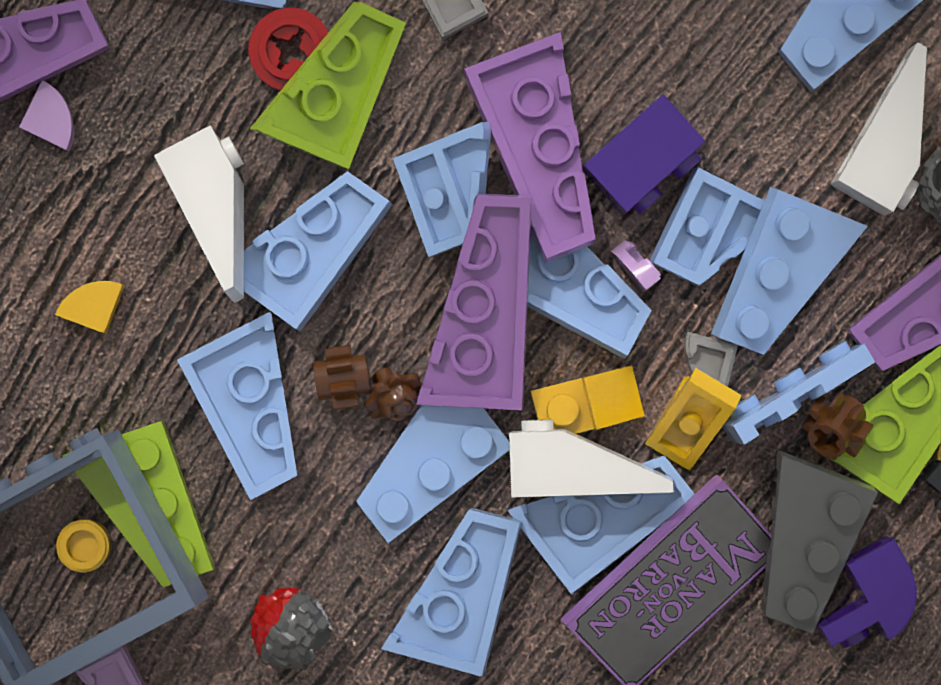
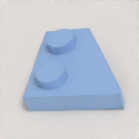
[393,122,491,257]
[649,167,764,286]

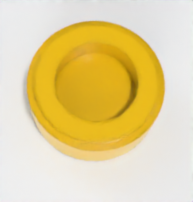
[56,519,112,572]

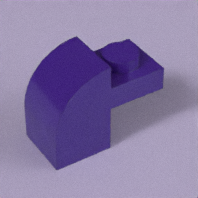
[816,536,917,648]

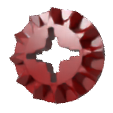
[248,8,328,90]

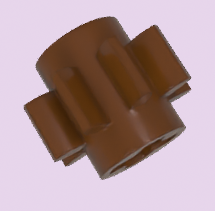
[313,345,372,410]
[801,392,873,460]

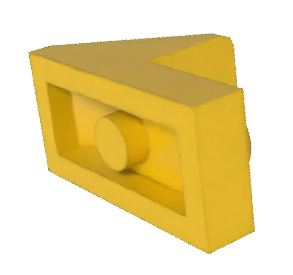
[530,365,645,434]
[645,368,742,471]

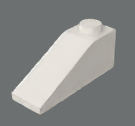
[830,43,927,216]
[154,125,244,303]
[509,420,674,497]

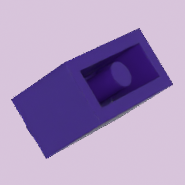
[582,94,706,216]

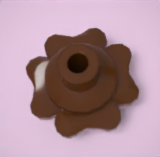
[364,367,423,422]

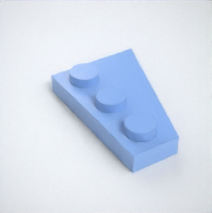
[711,187,868,355]

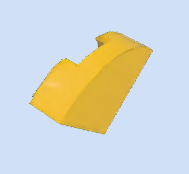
[55,281,125,334]

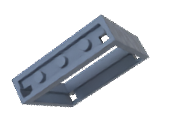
[0,428,209,685]

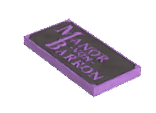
[561,474,771,685]

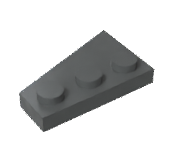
[761,450,878,634]

